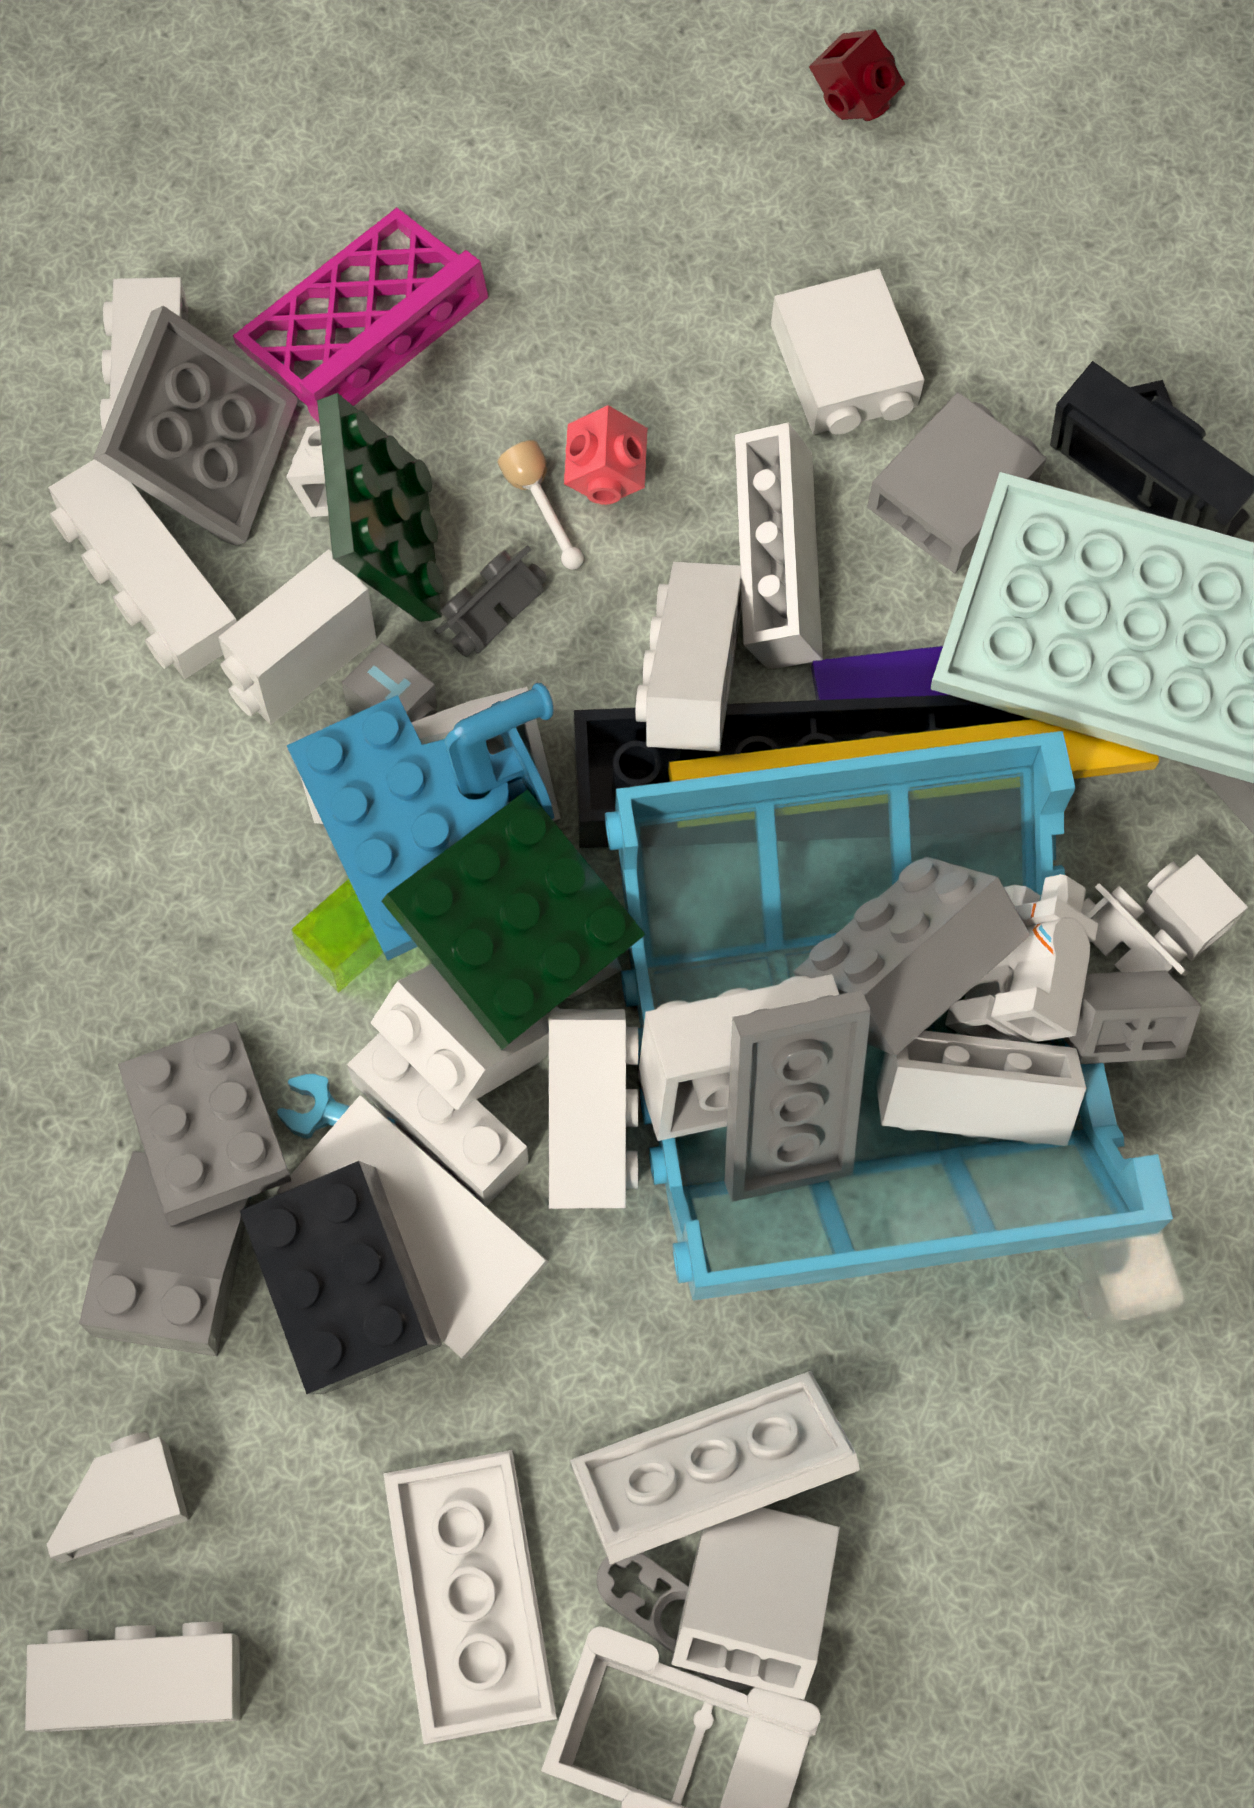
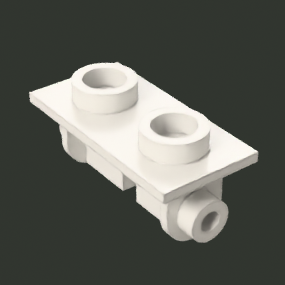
[1081,883,1189,977]

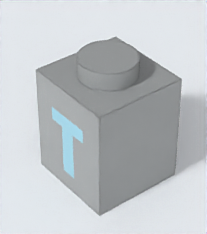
[342,642,437,722]

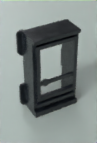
[1050,361,1254,537]

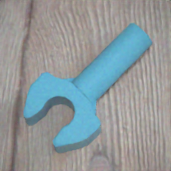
[277,1074,396,1139]

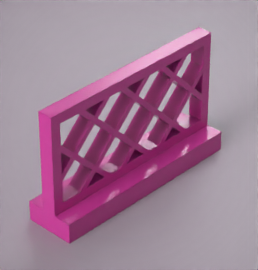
[233,207,489,423]

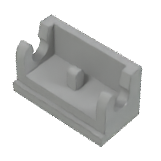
[1062,970,1202,1064]

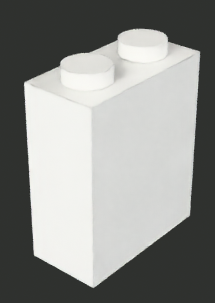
[771,269,925,435]
[218,549,377,725]
[371,964,559,1111]
[671,1507,840,1700]

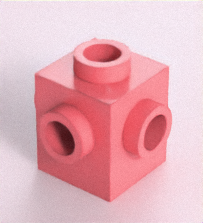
[564,405,648,505]

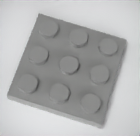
[93,305,298,546]

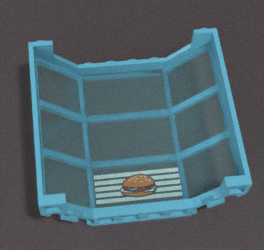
[605,731,1173,1301]

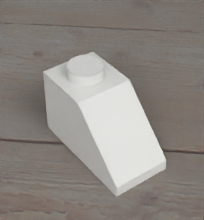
[47,1432,189,1563]

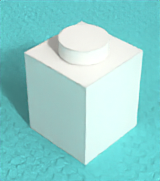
[1142,854,1248,961]

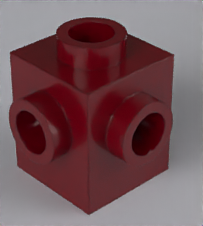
[808,29,905,121]

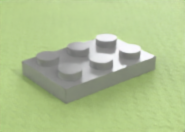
[118,1021,292,1226]

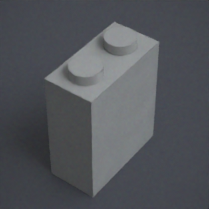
[867,392,1047,574]

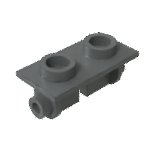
[434,545,547,657]

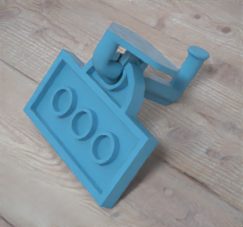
[286,683,554,961]

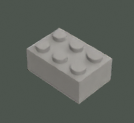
[793,856,1030,1056]

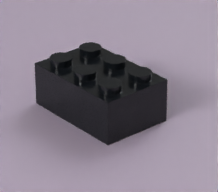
[240,1161,443,1395]

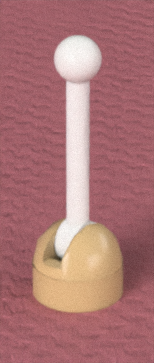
[497,440,584,570]

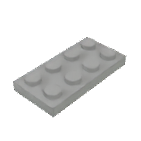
[724,990,871,1202]

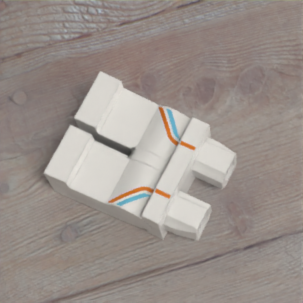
[945,874,1098,1043]

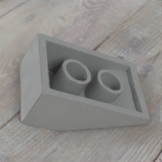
[79,1151,251,1357]

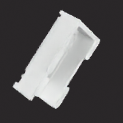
[541,1626,820,1808]

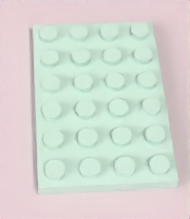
[931,472,1254,783]

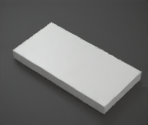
[277,1095,549,1359]
[570,1371,860,1564]
[383,1450,557,1745]

